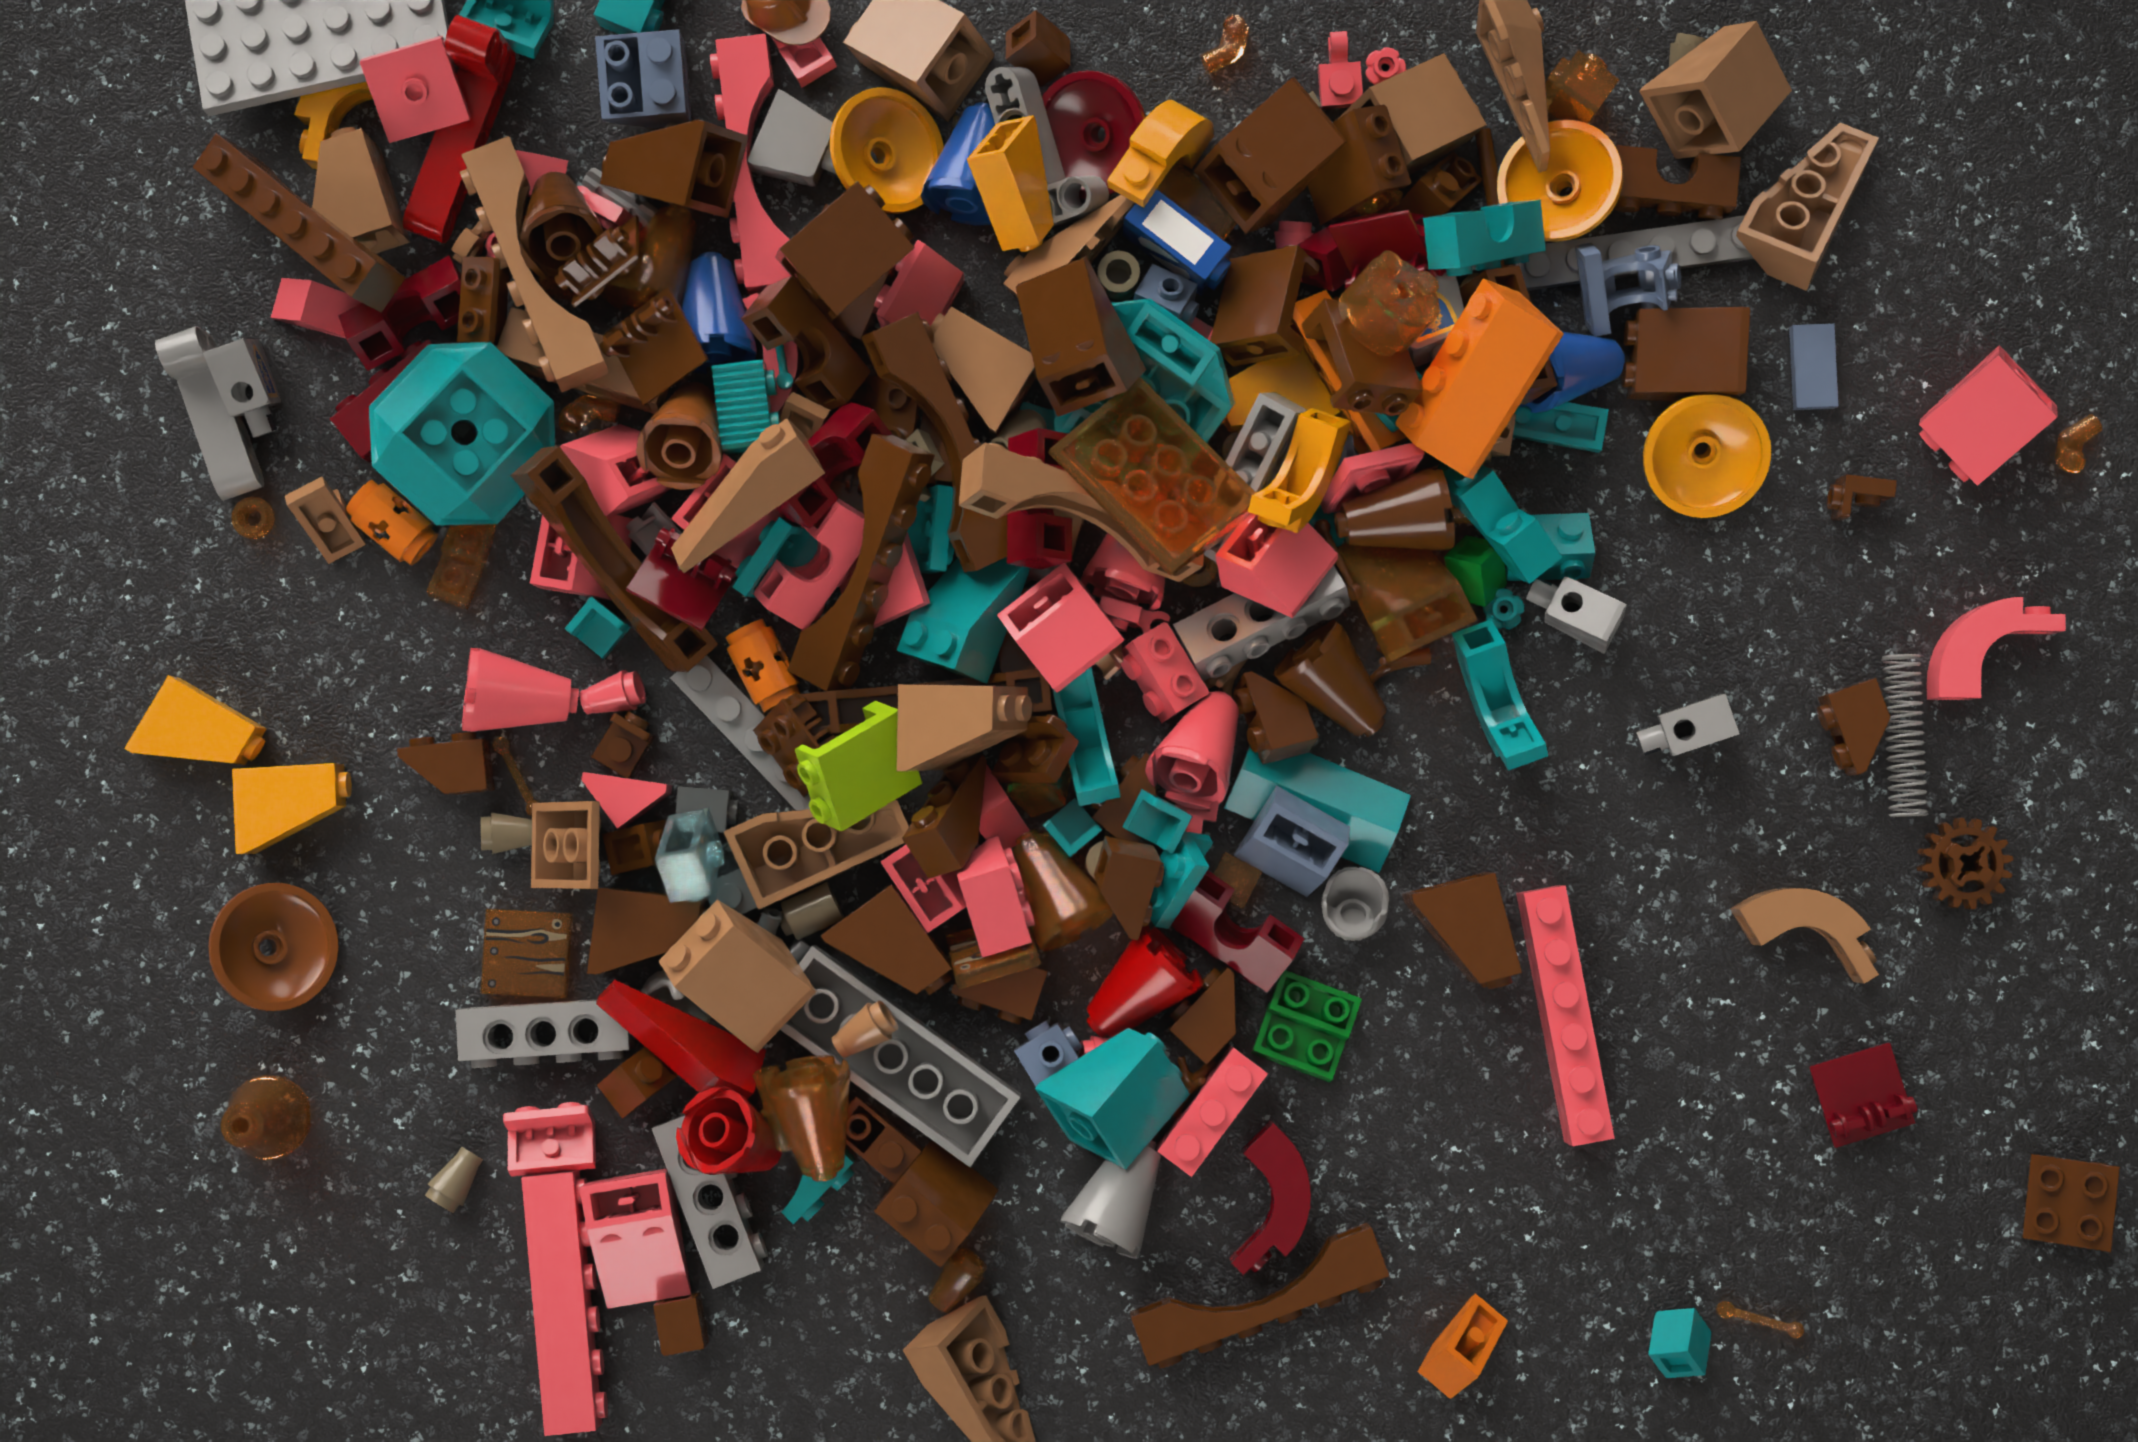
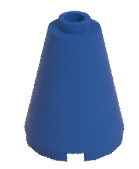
[920,102,995,225]
[681,252,757,374]
[1519,332,1625,413]

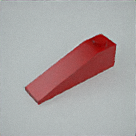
[596,980,767,1099]

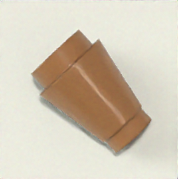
[831,1000,898,1059]

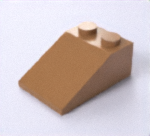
[531,801,601,889]

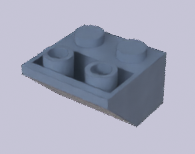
[595,29,692,128]
[1234,785,1350,897]

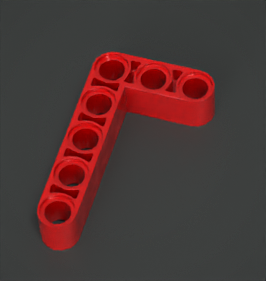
[403,15,516,243]

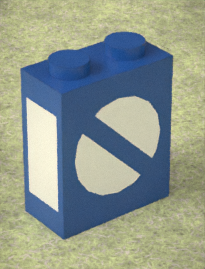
[1123,189,1232,296]

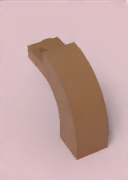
[1730,888,1879,984]

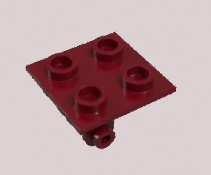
[1329,209,1438,298]
[626,527,738,632]
[1809,1042,1918,1148]

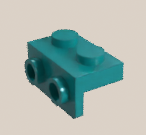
[459,0,554,59]
[907,485,954,574]
[1506,513,1595,582]
[733,517,818,598]
[1150,831,1213,929]

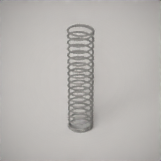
[1881,654,1928,817]

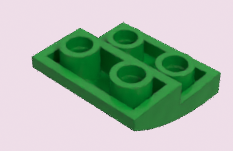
[1251,970,1362,1083]

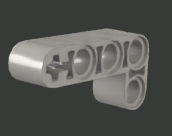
[985,67,1109,226]
[155,326,264,501]

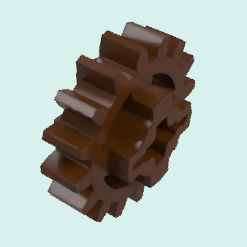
[1916,818,2013,909]

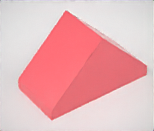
[271,278,361,339]
[979,764,1032,849]
[582,772,672,829]

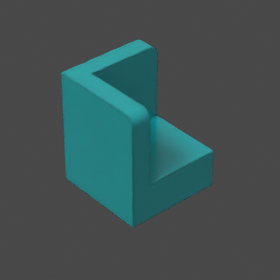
[565,596,631,659]
[1122,789,1192,854]
[1043,798,1102,857]
[1648,1308,1711,1378]

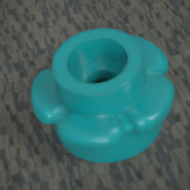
[1483,589,1524,630]

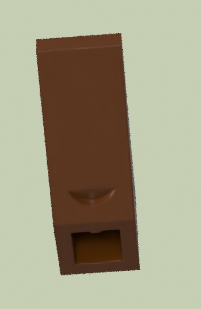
[902,754,987,878]

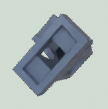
[1575,243,1681,337]

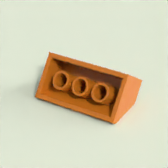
[1395,278,1564,479]
[1290,290,1408,455]

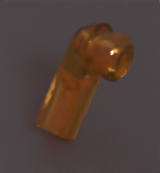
[1200,15,1249,74]
[558,395,621,434]
[2055,414,2102,473]

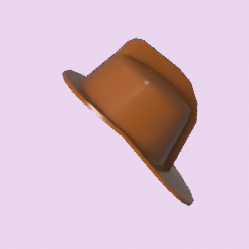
[741,0,831,45]

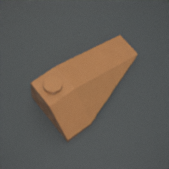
[1476,0,1550,173]
[1736,123,1879,291]
[1003,195,1135,298]
[671,418,825,573]
[724,800,909,910]
[903,1295,1036,1442]

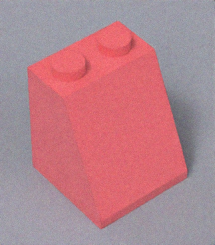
[1919,345,2058,486]

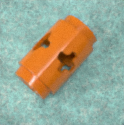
[345,480,438,566]
[726,619,801,713]

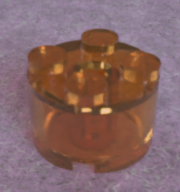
[1338,250,1440,356]

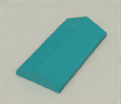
[1224,745,1411,873]

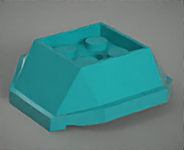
[1053,298,1235,486]
[369,342,555,526]

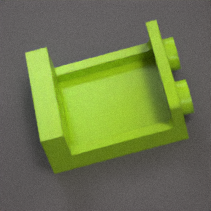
[795,701,922,832]

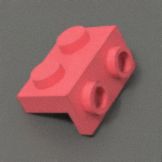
[1121,622,1209,723]
[503,1102,596,1177]

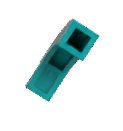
[1452,619,1548,771]

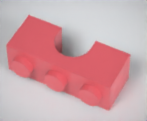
[753,498,864,630]
[1156,1045,1268,1177]

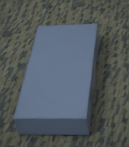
[1789,323,1839,410]

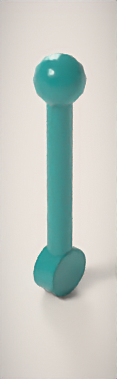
[775,344,794,390]

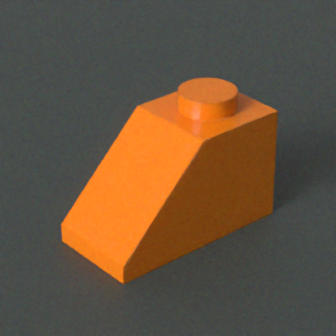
[1417,1293,1508,1399]

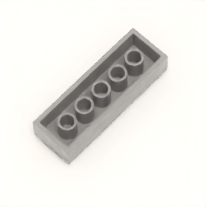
[780,945,1021,1167]

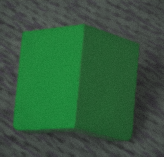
[1444,535,1507,607]

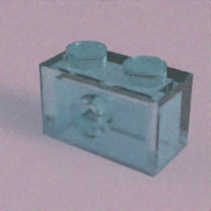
[655,808,724,903]

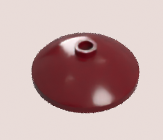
[1042,70,1146,199]

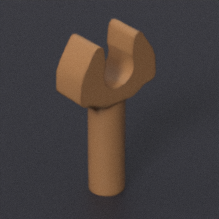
[451,220,493,265]

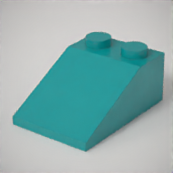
[896,557,1031,684]

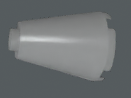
[1060,1140,1161,1259]

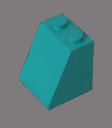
[1035,1028,1190,1169]

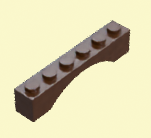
[193,133,406,313]
[861,312,1007,572]
[788,434,935,691]
[510,446,718,672]
[798,669,1052,737]
[1130,1223,1389,1368]

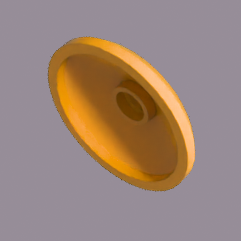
[830,87,944,214]
[1497,120,1623,242]
[1643,393,1771,518]

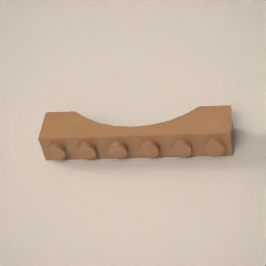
[460,136,609,392]
[959,442,1206,582]

